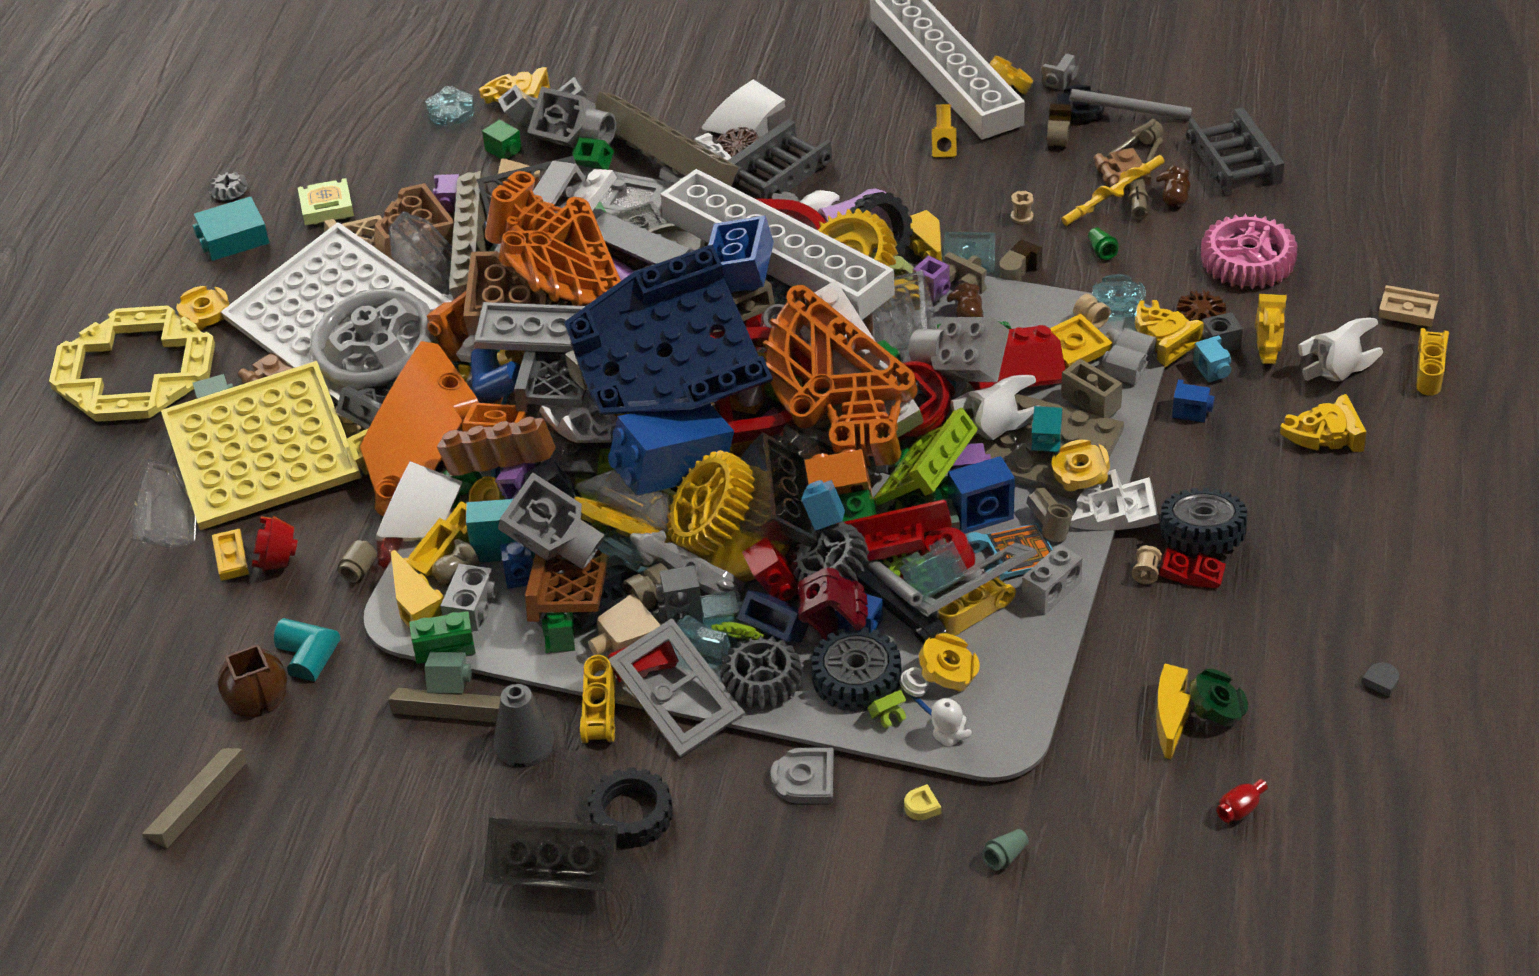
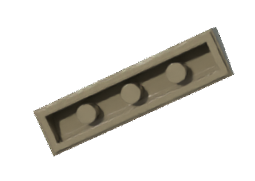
[389,688,500,723]
[142,748,247,849]

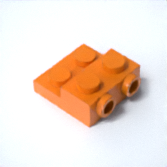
[426,291,470,362]

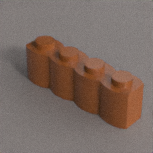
[437,417,556,476]

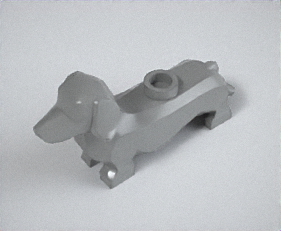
[630,531,746,607]

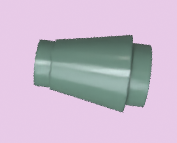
[982,829,1029,870]

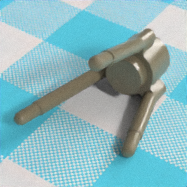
[1108,119,1164,163]

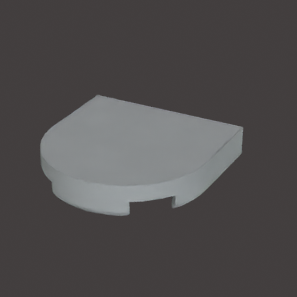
[771,748,834,804]

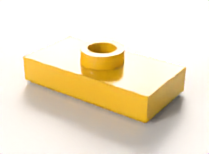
[212,529,249,581]

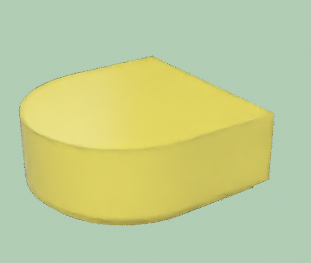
[904,784,941,820]

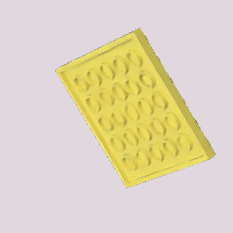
[161,361,361,530]

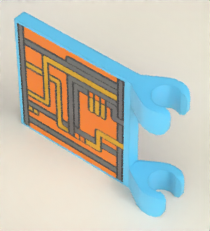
[967,523,1053,580]

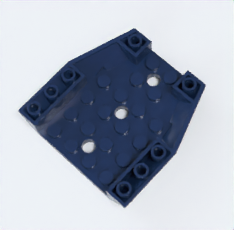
[564,244,773,415]

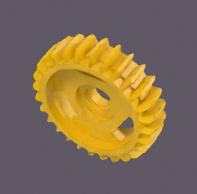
[817,208,898,268]
[666,450,755,556]

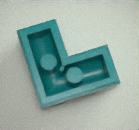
[274,618,341,681]

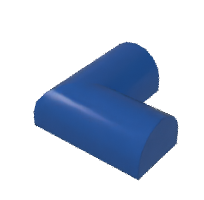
[471,349,520,404]

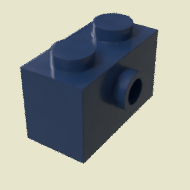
[737,591,809,642]

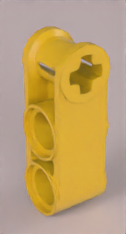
[1416,328,1449,396]
[937,575,1016,636]
[580,655,616,743]

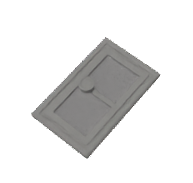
[578,166,674,221]

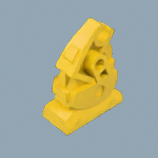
[479,67,550,104]
[1255,294,1287,364]
[1134,300,1204,368]
[1280,394,1366,452]

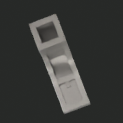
[498,77,587,127]

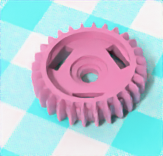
[1200,213,1297,290]

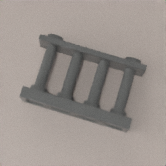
[1185,107,1285,196]
[727,119,832,199]

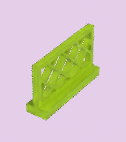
[873,407,978,505]

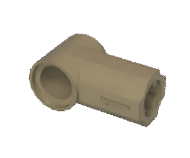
[1026,488,1073,542]

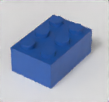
[708,215,774,293]

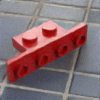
[836,500,952,561]

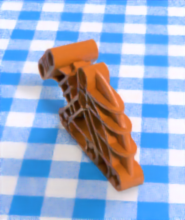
[485,171,621,306]
[762,285,917,466]

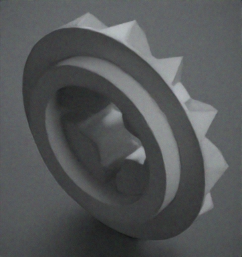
[208,172,248,200]

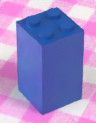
[608,403,734,496]

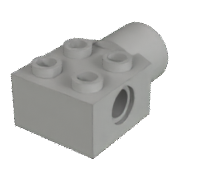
[527,86,616,148]
[909,317,1009,382]
[498,472,605,569]

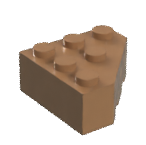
[375,183,454,262]
[463,252,549,335]

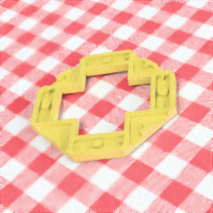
[49,306,215,422]

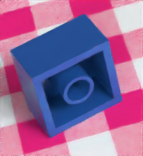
[948,456,1015,534]

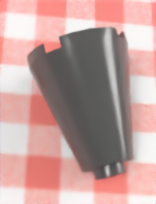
[494,684,555,767]

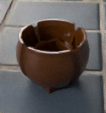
[217,644,287,717]

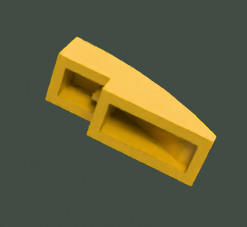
[408,501,470,577]
[1156,663,1191,759]

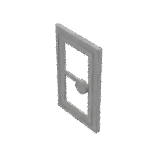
[914,542,1038,615]
[608,618,745,758]

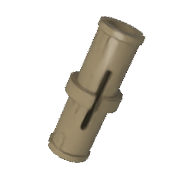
[1128,178,1149,220]

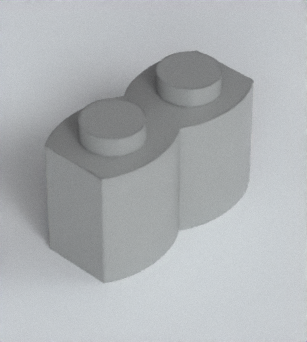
[1102,329,1156,385]

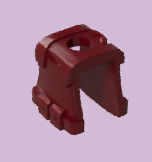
[798,568,868,641]

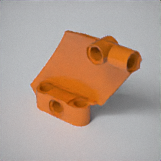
[360,341,479,516]

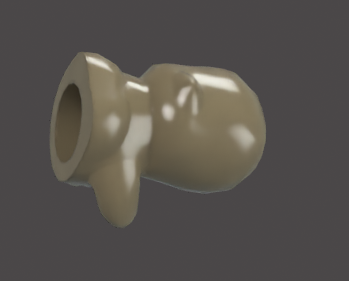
[432,539,480,585]

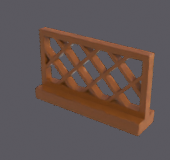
[525,546,610,622]

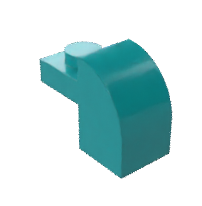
[1031,406,1062,452]

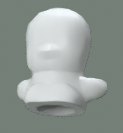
[931,698,972,747]

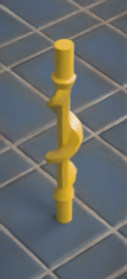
[1061,155,1165,226]

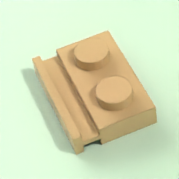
[1378,285,1439,327]

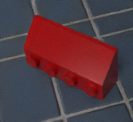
[969,325,1066,390]

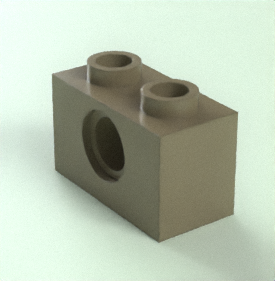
[1061,359,1123,418]

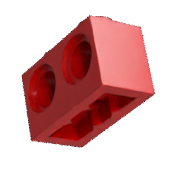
[742,536,798,602]

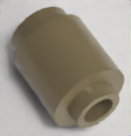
[338,540,377,583]

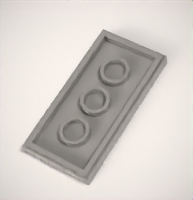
[474,302,585,352]

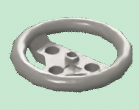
[310,288,435,389]

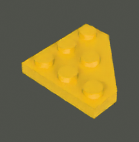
[574,496,675,544]

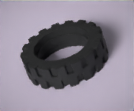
[850,192,913,256]
[588,767,673,849]

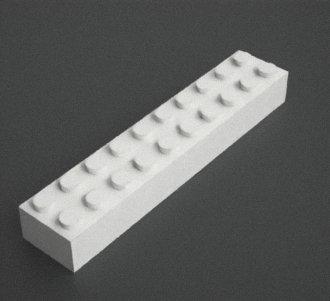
[870,0,1025,139]
[660,169,895,320]

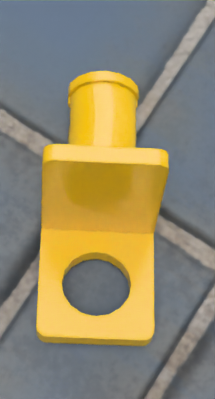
[932,104,957,157]

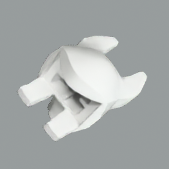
[1298,318,1383,381]
[951,375,1039,440]

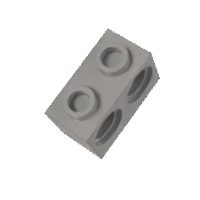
[1022,544,1083,615]
[441,564,498,631]

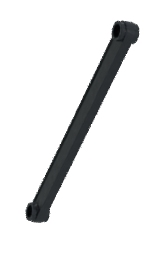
[790,510,946,645]

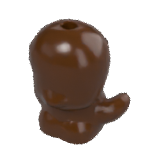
[1156,166,1191,208]
[947,283,984,317]

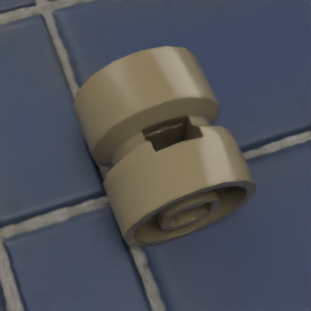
[622,563,668,611]

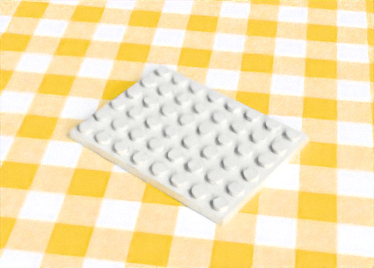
[221,222,451,404]

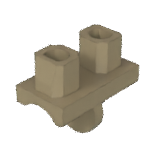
[944,252,987,294]

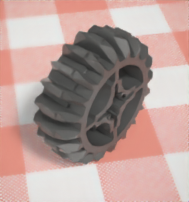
[791,521,869,592]
[720,635,803,710]

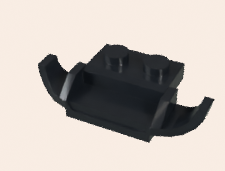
[537,565,643,630]

